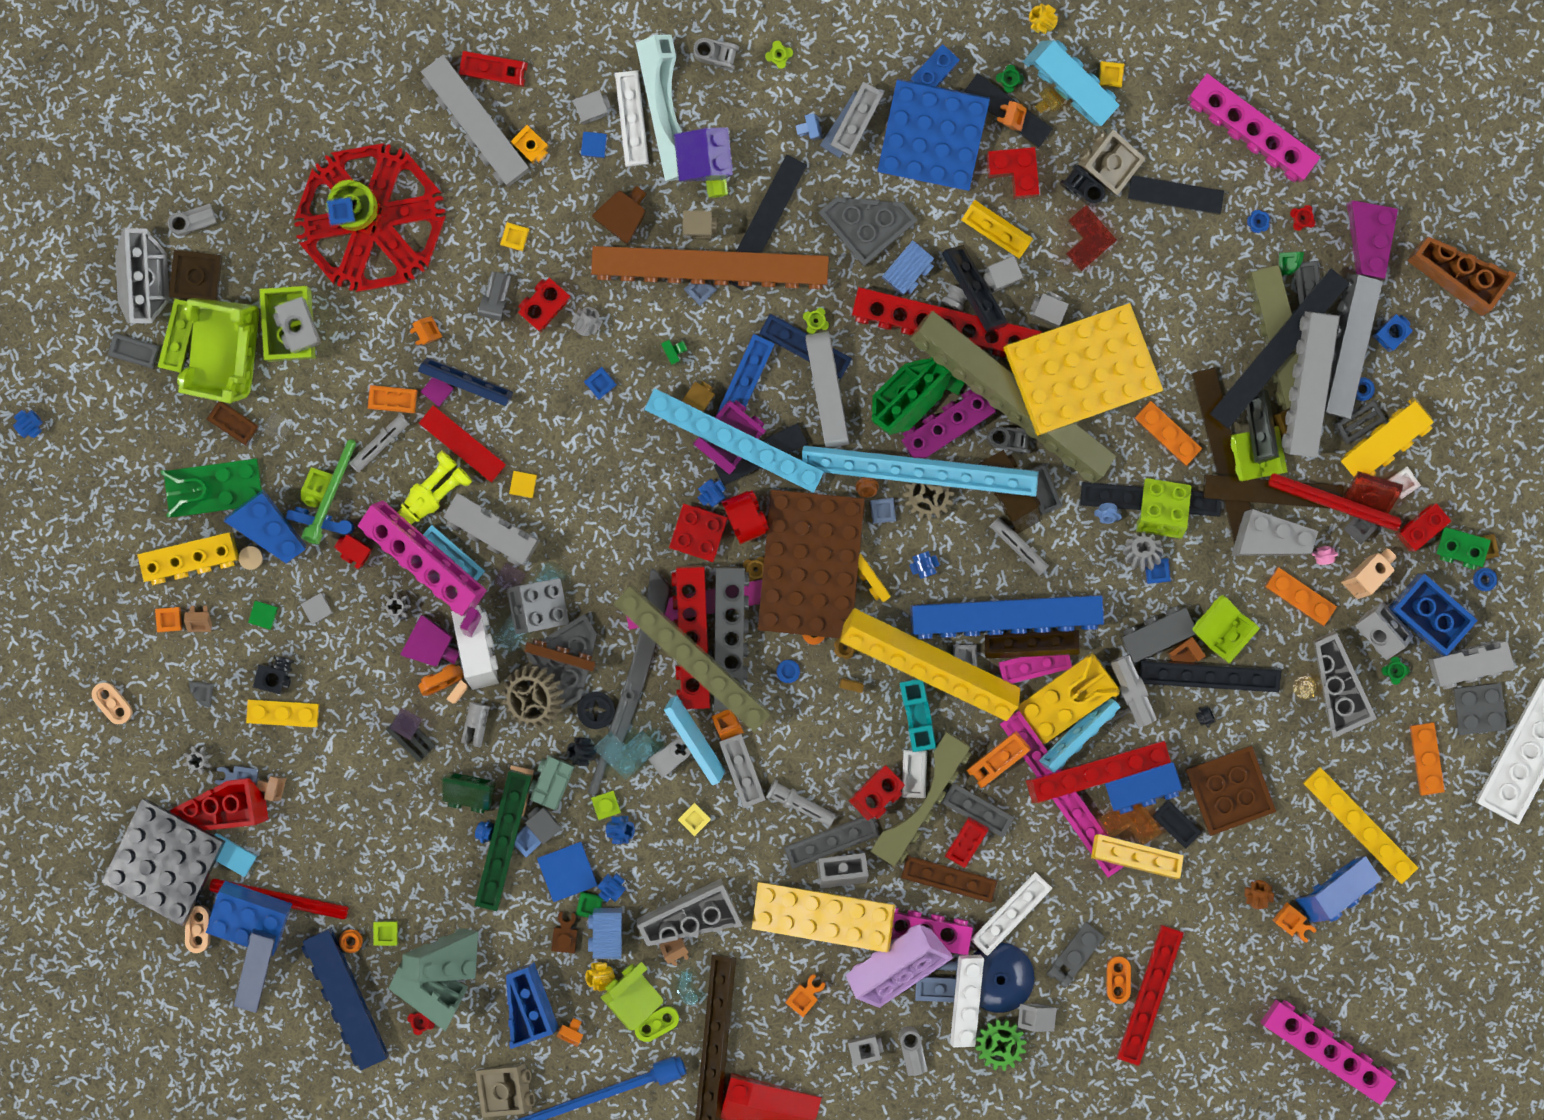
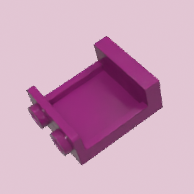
[692,400,766,475]

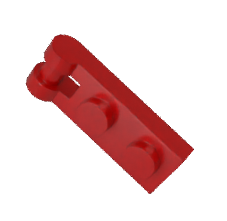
[459,51,528,87]

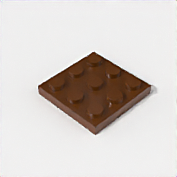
[1184,745,1276,836]

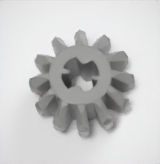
[1123,531,1163,573]

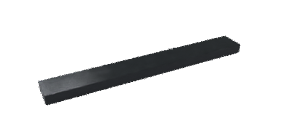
[1209,268,1349,429]

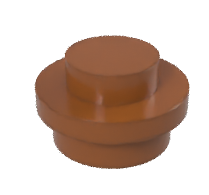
[855,477,879,498]

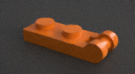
[966,731,1031,788]

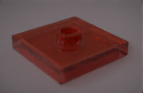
[1343,471,1403,514]

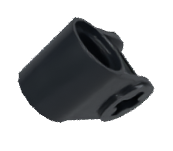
[1060,164,1105,207]

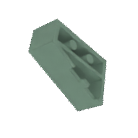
[401,928,478,983]
[388,962,468,1032]

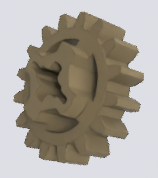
[903,483,954,520]

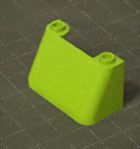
[177,298,259,403]

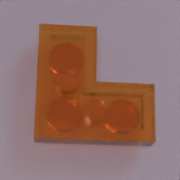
[1096,804,1162,845]

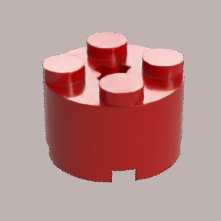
[722,490,769,545]

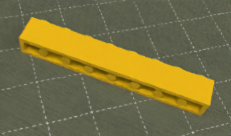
[840,608,1021,721]

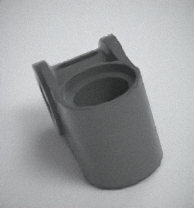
[986,427,1030,454]

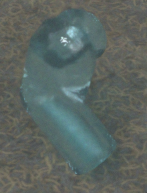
[676,970,698,1006]

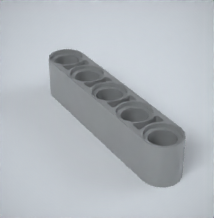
[806,331,850,448]

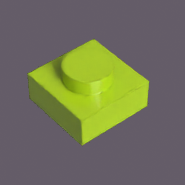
[591,790,621,820]
[373,921,398,946]

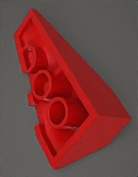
[720,1073,822,1120]

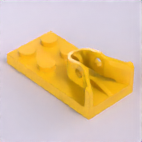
[1017,652,1120,745]

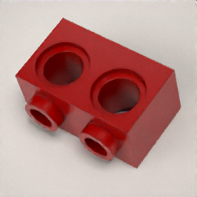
[518,277,571,333]
[1395,503,1452,552]
[848,765,905,821]

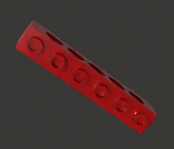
[672,565,710,709]

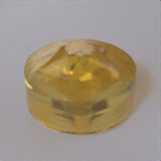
[1293,676,1318,700]

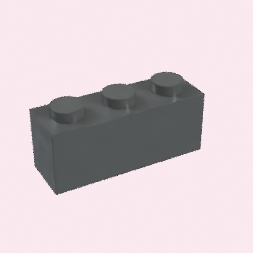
[1120,605,1195,663]

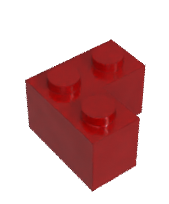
[986,147,1040,199]

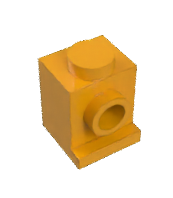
[511,125,549,164]

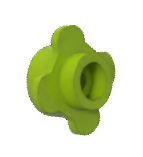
[765,41,793,69]
[803,308,829,334]

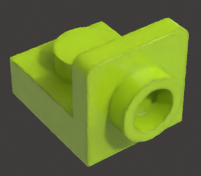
[301,467,333,508]

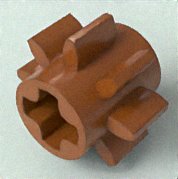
[1244,880,1274,909]

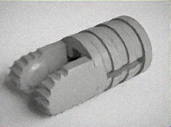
[461,702,490,748]

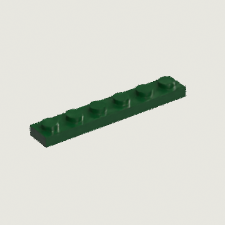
[474,769,532,911]

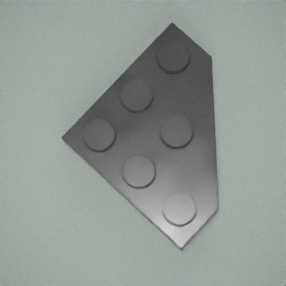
[818,197,918,267]
[526,614,597,710]

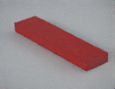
[418,405,506,483]

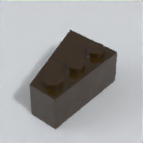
[979,449,1041,534]

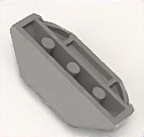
[115,228,170,324]

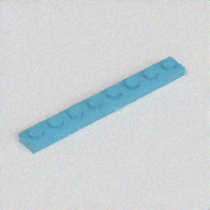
[644,388,824,493]

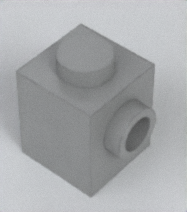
[1030,292,1069,328]

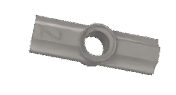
[1110,654,1157,728]

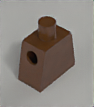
[592,186,647,245]

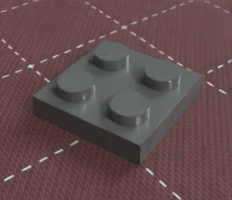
[1453,683,1507,735]

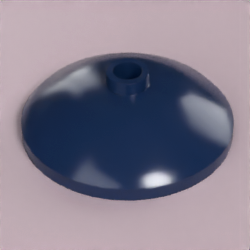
[973,942,1035,1013]

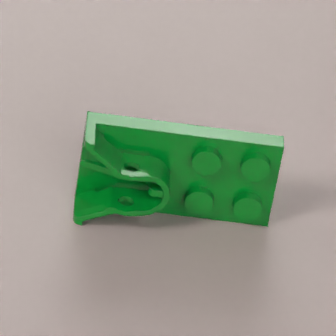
[161,458,262,518]

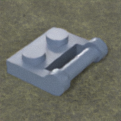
[915,959,958,1002]

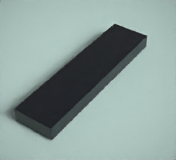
[964,73,1053,148]
[1127,175,1225,215]
[942,245,1008,332]
[714,423,808,486]

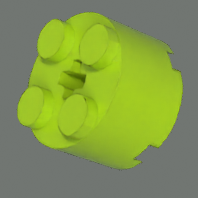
[326,180,378,231]

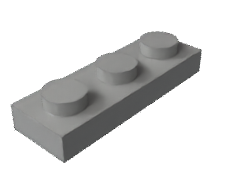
[830,82,884,156]
[719,734,766,808]

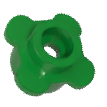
[996,64,1024,93]
[1381,657,1410,685]

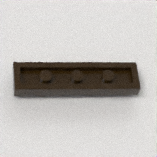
[985,630,1080,659]

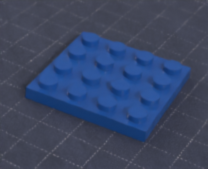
[877,79,990,191]

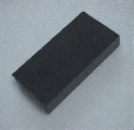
[1152,800,1202,849]

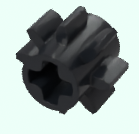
[567,737,596,766]

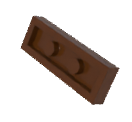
[524,639,597,671]

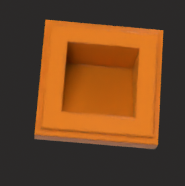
[711,710,744,740]

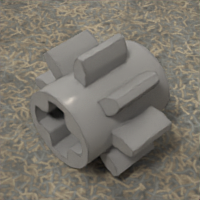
[571,307,603,336]
[381,592,412,622]
[182,746,213,775]

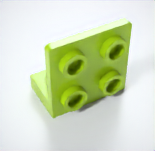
[1136,478,1191,539]

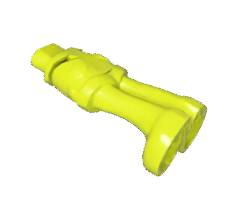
[397,450,472,525]

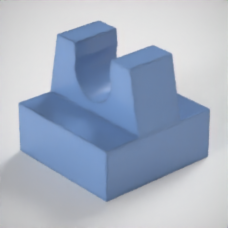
[796,113,823,141]

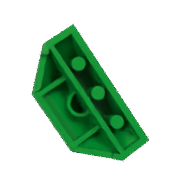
[872,357,952,435]

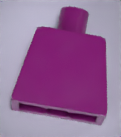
[400,615,460,667]

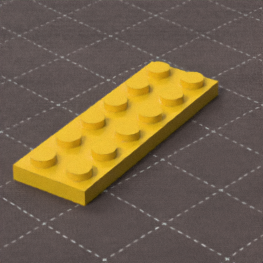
[752,882,895,952]

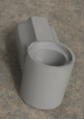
[168,203,217,237]
[898,1026,928,1076]

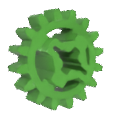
[975,1018,1027,1071]

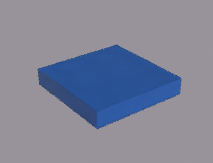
[537,841,598,902]

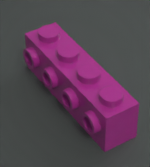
[901,389,996,459]

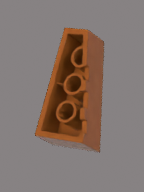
[1407,236,1517,316]

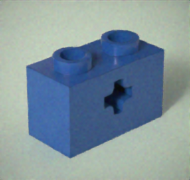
[910,44,960,87]

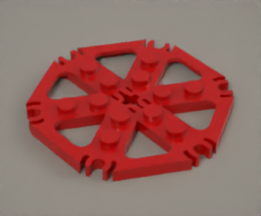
[294,143,447,293]

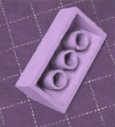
[846,924,953,1008]

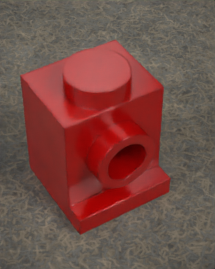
[334,534,373,569]

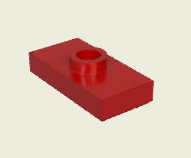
[945,816,989,868]

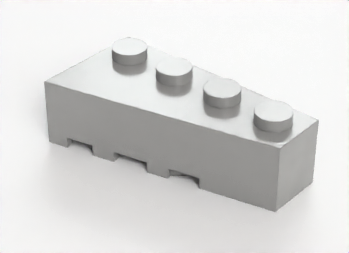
[443,493,540,567]
[1313,631,1377,738]
[636,879,743,946]

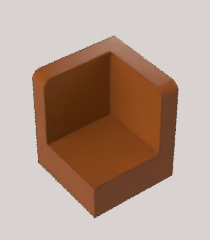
[1166,637,1206,662]

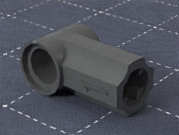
[478,271,512,321]

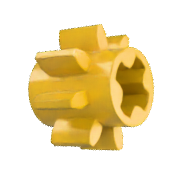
[1028,3,1058,34]
[585,962,615,992]

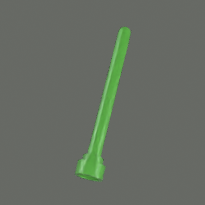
[301,439,356,545]

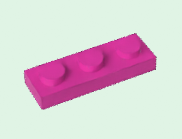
[998,655,1072,684]

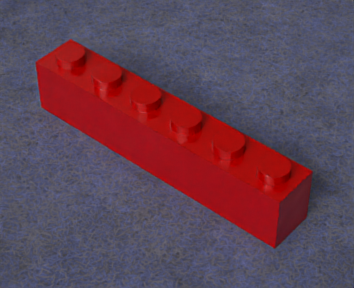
[1026,741,1171,803]

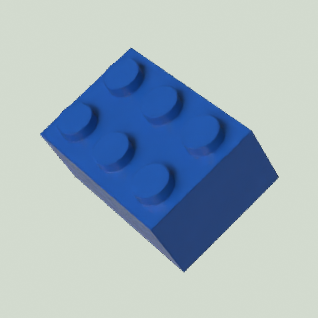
[1389,574,1478,656]
[206,881,292,956]

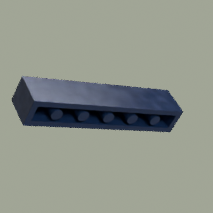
[302,927,389,1070]

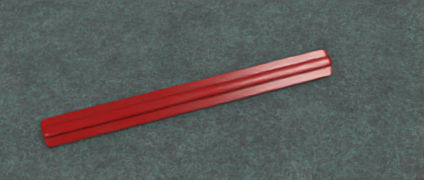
[1268,473,1402,531]
[209,878,348,920]

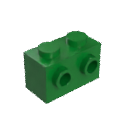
[1436,527,1491,570]

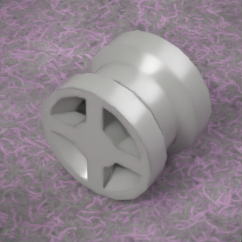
[942,284,968,312]

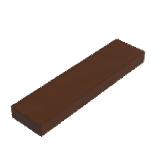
[901,855,998,903]

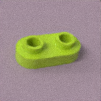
[635,1006,679,1042]

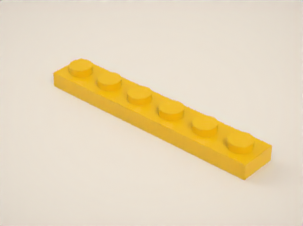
[1303,767,1418,884]

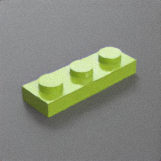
[158,299,193,373]

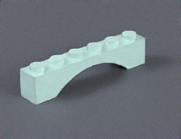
[636,35,682,181]

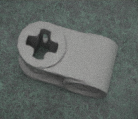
[693,38,740,70]
[648,736,691,778]

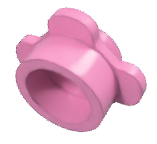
[1312,546,1338,565]

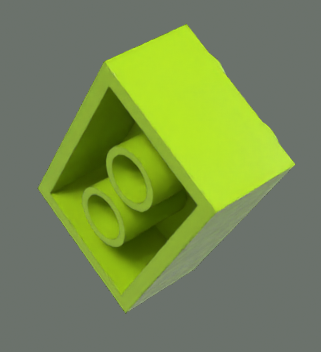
[259,286,316,362]

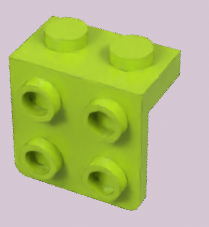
[1231,426,1288,481]
[1193,595,1260,664]
[600,962,663,1031]

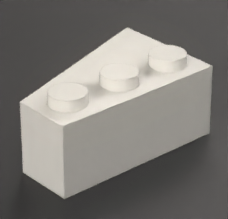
[451,605,500,690]

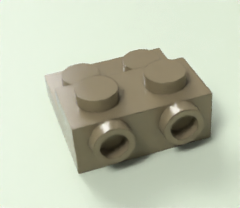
[1078,128,1146,196]
[475,1063,535,1117]

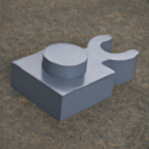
[215,766,259,786]

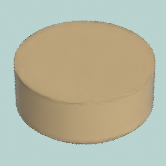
[239,546,263,570]

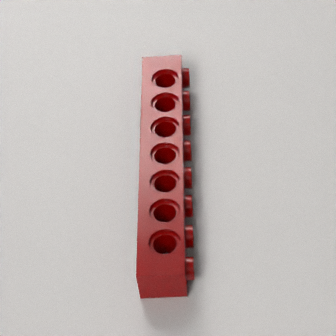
[851,287,1042,358]

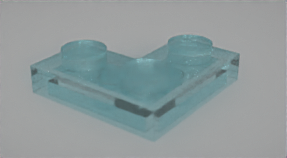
[593,730,660,780]

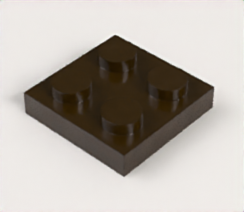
[169,250,222,301]

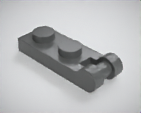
[1046,922,1105,989]

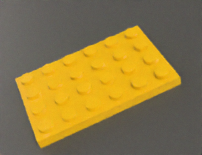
[1003,303,1164,436]

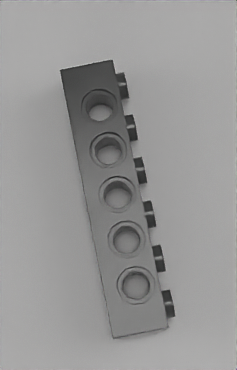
[714,566,749,710]

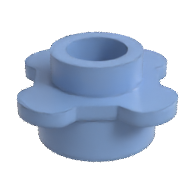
[1094,503,1122,524]

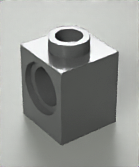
[525,806,563,844]

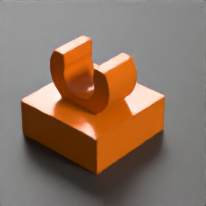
[997,101,1027,131]
[410,316,442,345]
[556,1018,583,1047]

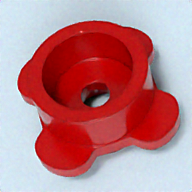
[1290,205,1316,231]
[407,1012,435,1035]

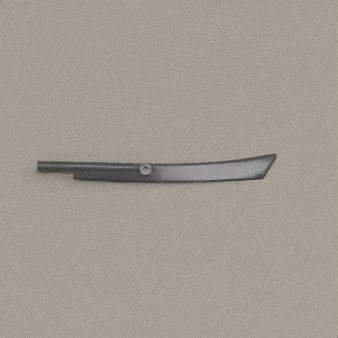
[588,569,672,796]

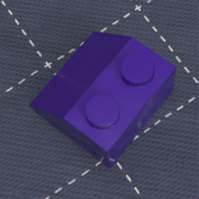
[674,128,733,182]

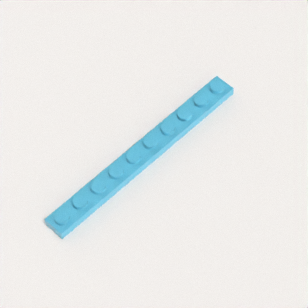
[802,446,1038,496]

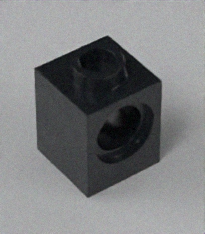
[253,664,291,694]

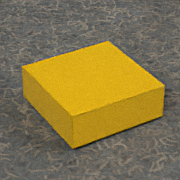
[1099,61,1124,88]
[500,222,530,252]
[509,471,537,498]

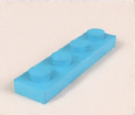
[1039,698,1120,773]

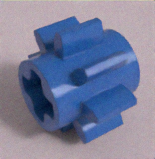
[13,410,43,438]
[697,478,727,508]
[909,551,940,579]
[606,816,635,844]
[597,873,626,902]

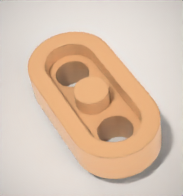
[92,682,132,724]
[185,905,211,953]

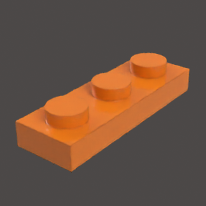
[1134,401,1202,466]
[1265,567,1337,626]
[1410,722,1445,796]

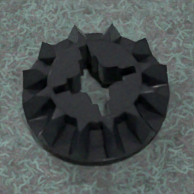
[577,691,615,729]

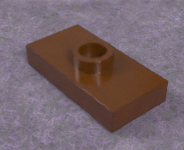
[206,401,260,446]

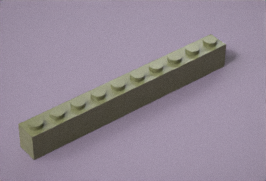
[910,311,1116,483]

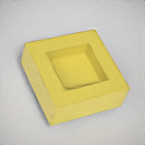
[678,802,711,836]

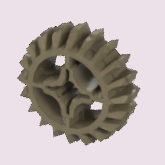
[501,665,565,729]

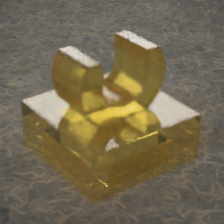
[1035,86,1064,114]

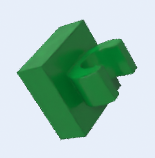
[661,340,688,366]

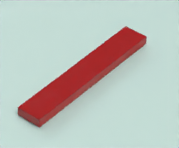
[1116,925,1184,1066]

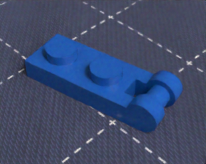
[286,507,355,534]

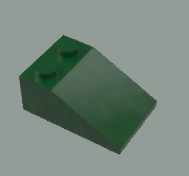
[442,772,496,813]

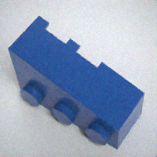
[1105,762,1183,814]

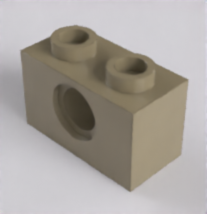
[683,211,717,240]

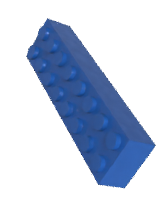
[910,595,1104,639]

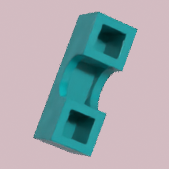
[900,678,937,752]

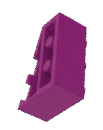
[1346,200,1398,281]

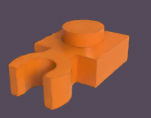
[1273,902,1316,942]
[785,973,825,1017]

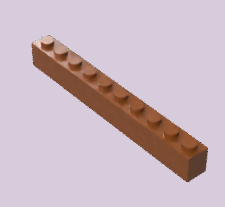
[591,246,829,290]

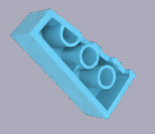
[1023,40,1120,126]

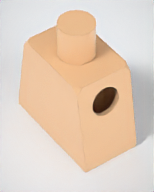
[1341,548,1397,599]

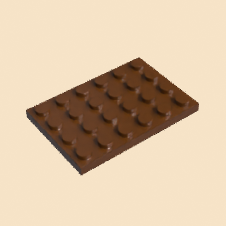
[758,490,865,639]

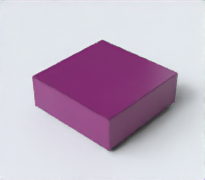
[421,377,454,407]
[460,607,482,637]

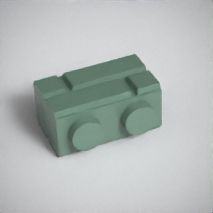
[528,755,575,810]

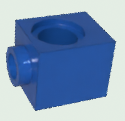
[1372,314,1413,352]

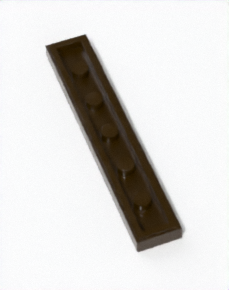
[1203,474,1344,509]

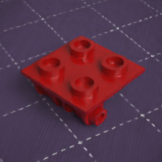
[669,503,728,563]

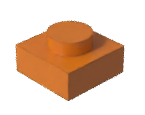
[155,607,182,632]

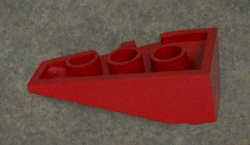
[169,778,269,830]

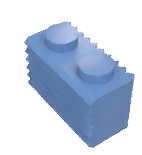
[882,240,934,296]
[588,908,622,959]

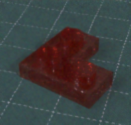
[1065,205,1117,272]

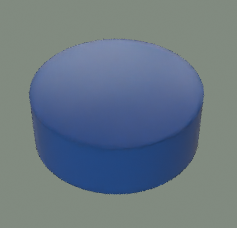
[777,660,800,683]

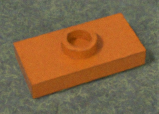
[368,385,418,414]

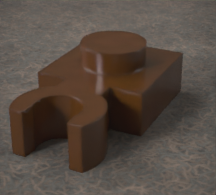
[551,911,578,954]

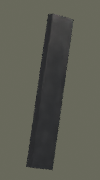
[729,154,807,290]
[1080,482,1222,517]
[1138,659,1282,693]

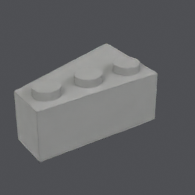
[1231,509,1318,556]
[1428,640,1515,689]

